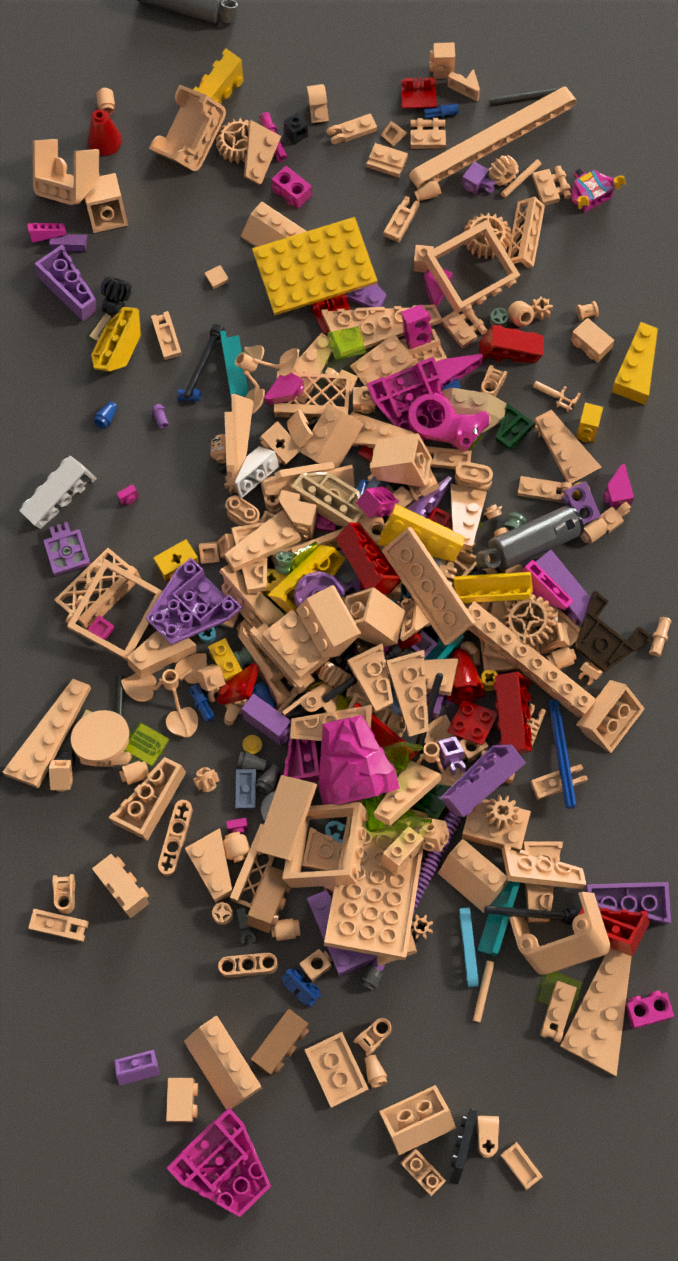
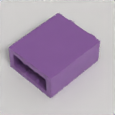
[242,694,291,746]

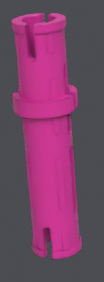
[259,112,288,162]

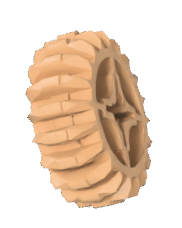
[215,118,249,164]
[464,212,511,259]
[503,595,556,647]

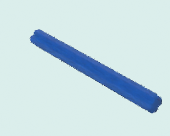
[548,700,576,809]

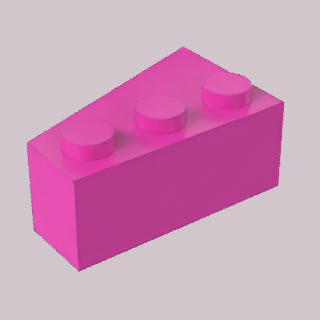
[283,732,321,782]

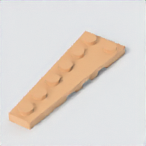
[3,679,91,788]

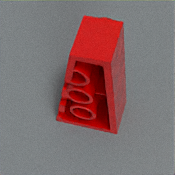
[336,522,402,594]
[493,672,532,754]

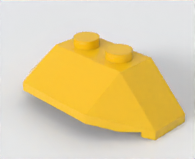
[91,307,141,371]

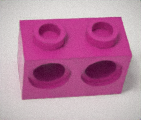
[272,166,312,209]
[401,305,432,349]
[356,486,400,518]
[625,990,674,1029]

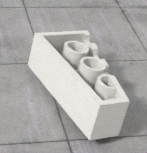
[19,456,97,529]

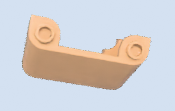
[149,84,226,171]

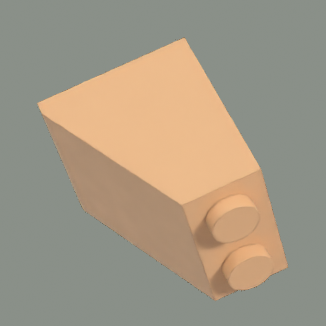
[85,173,128,233]
[370,433,432,487]
[344,587,405,648]

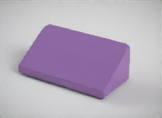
[49,234,87,251]
[114,1050,160,1085]

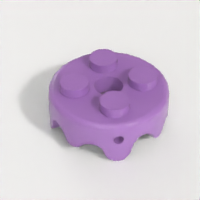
[294,571,345,608]

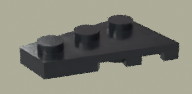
[450,1108,478,1185]

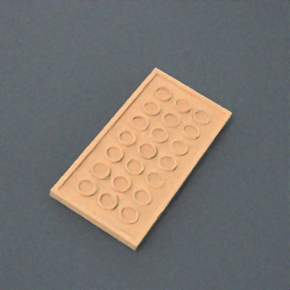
[324,800,429,961]

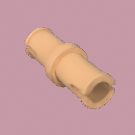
[649,617,672,657]

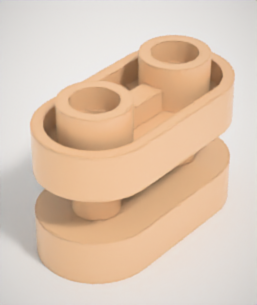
[455,461,493,491]
[226,496,260,526]

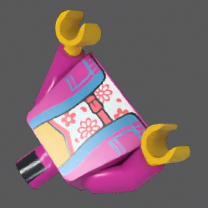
[571,168,626,213]

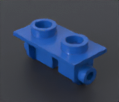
[281,968,322,1008]

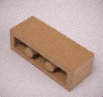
[246,866,292,933]
[251,1009,310,1076]

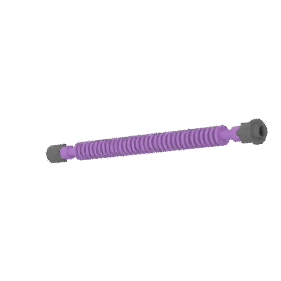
[360,810,463,991]

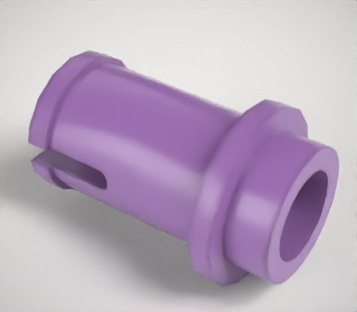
[151,404,169,429]

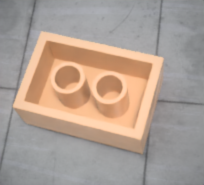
[262,610,330,681]
[461,799,531,852]

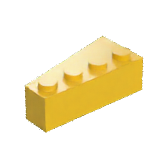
[193,48,244,104]
[612,322,658,405]
[377,504,465,562]
[268,545,345,619]

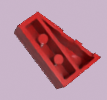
[479,325,544,363]
[579,907,649,957]

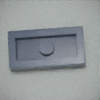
[235,769,256,810]

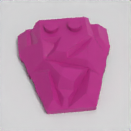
[366,356,443,441]
[318,715,400,805]
[167,1108,271,1217]

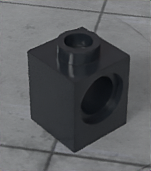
[284,112,308,145]

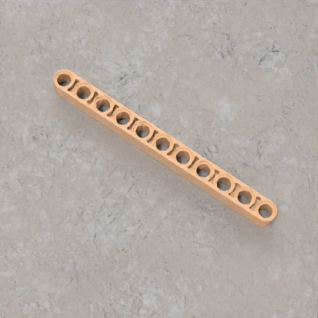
[409,87,577,189]

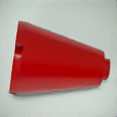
[87,109,122,156]
[446,649,485,704]

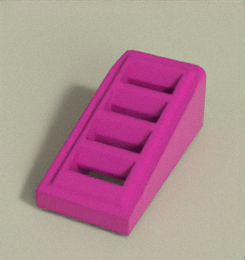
[27,223,67,243]

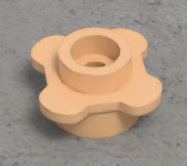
[483,504,502,520]

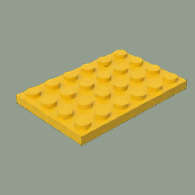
[252,217,378,316]

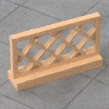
[274,371,351,420]
[54,548,141,631]

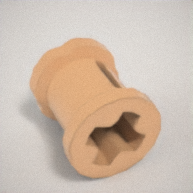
[576,301,599,321]

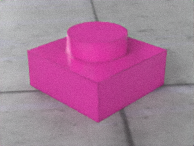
[117,484,138,506]
[316,514,336,533]
[87,615,115,640]
[226,818,248,834]

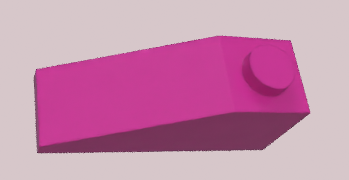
[436,354,483,390]
[519,560,574,610]

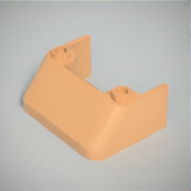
[33,139,99,205]
[281,684,348,716]
[509,892,610,975]

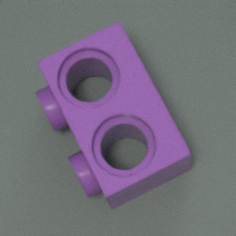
[562,482,601,524]

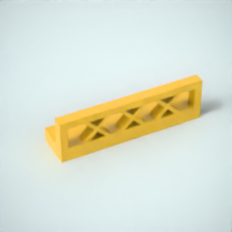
[453,572,533,603]

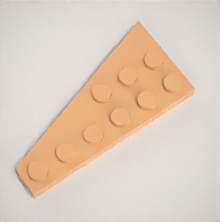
[321,304,442,357]
[560,948,632,1077]

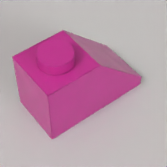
[423,268,453,308]
[264,372,305,405]
[604,464,634,508]

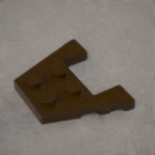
[574,591,653,672]

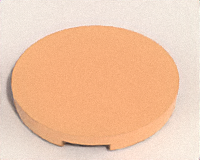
[71,710,129,764]

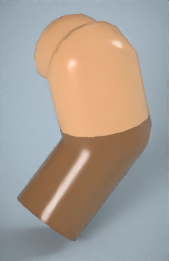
[460,641,480,668]

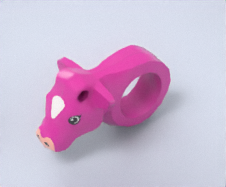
[408,392,491,452]

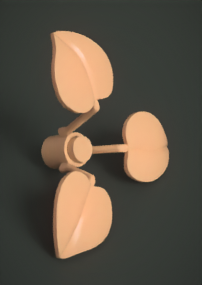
[235,345,300,414]
[121,653,207,738]
[392,715,465,786]

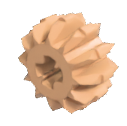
[488,155,519,186]
[318,662,351,688]
[485,795,520,830]

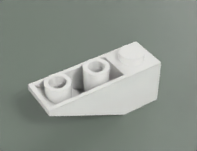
[235,446,279,498]

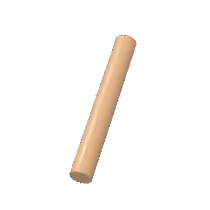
[501,159,541,198]
[473,961,494,1023]

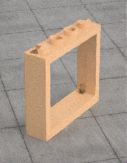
[423,220,520,314]
[65,559,163,661]
[282,802,369,888]

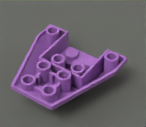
[146,558,242,645]

